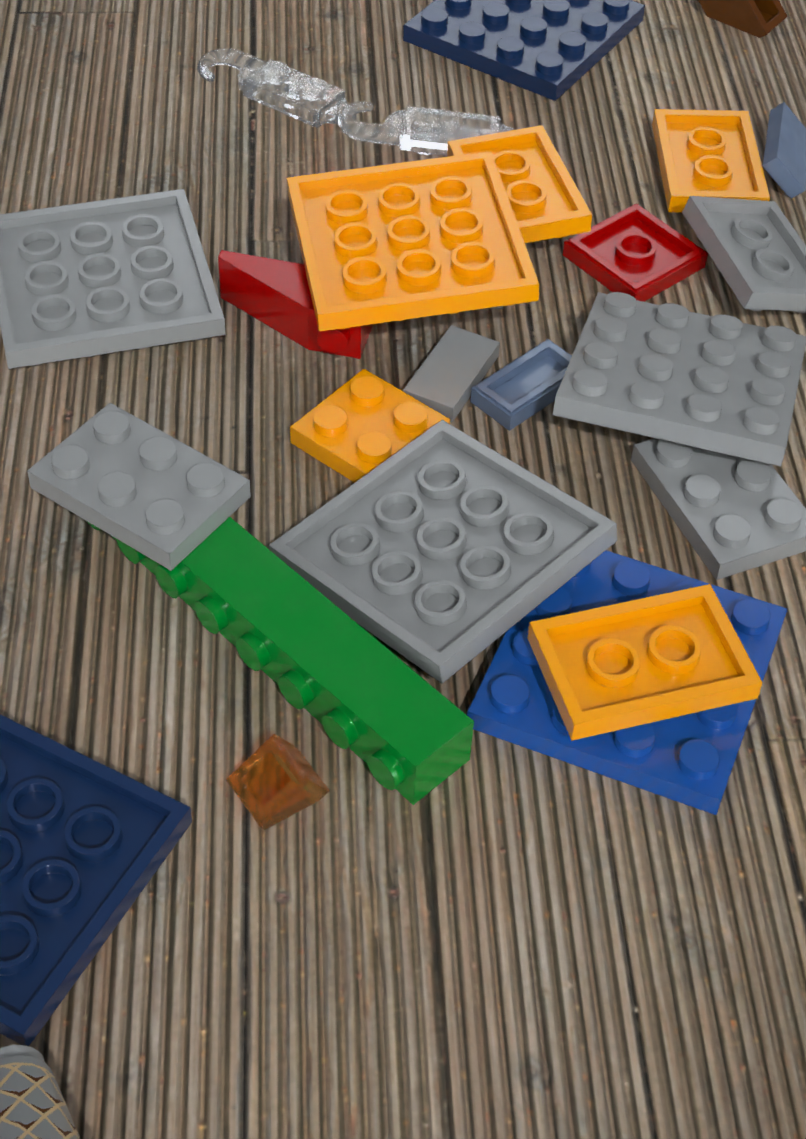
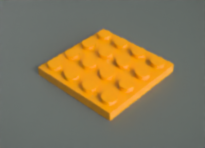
[287,151,539,331]

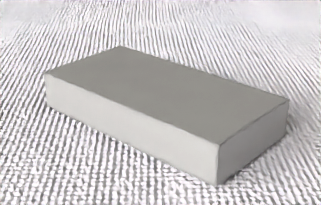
[403,325,500,422]

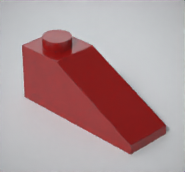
[218,250,373,359]

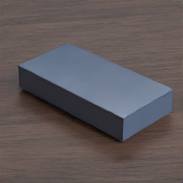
[762,102,806,199]
[470,339,572,431]

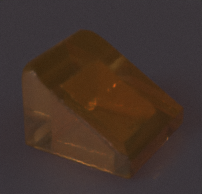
[226,734,330,830]

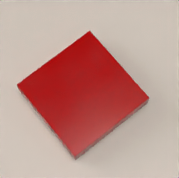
[563,203,708,302]

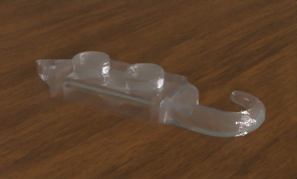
[197,48,356,128]
[338,101,514,156]

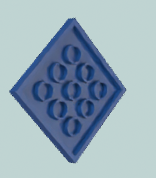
[467,550,788,815]

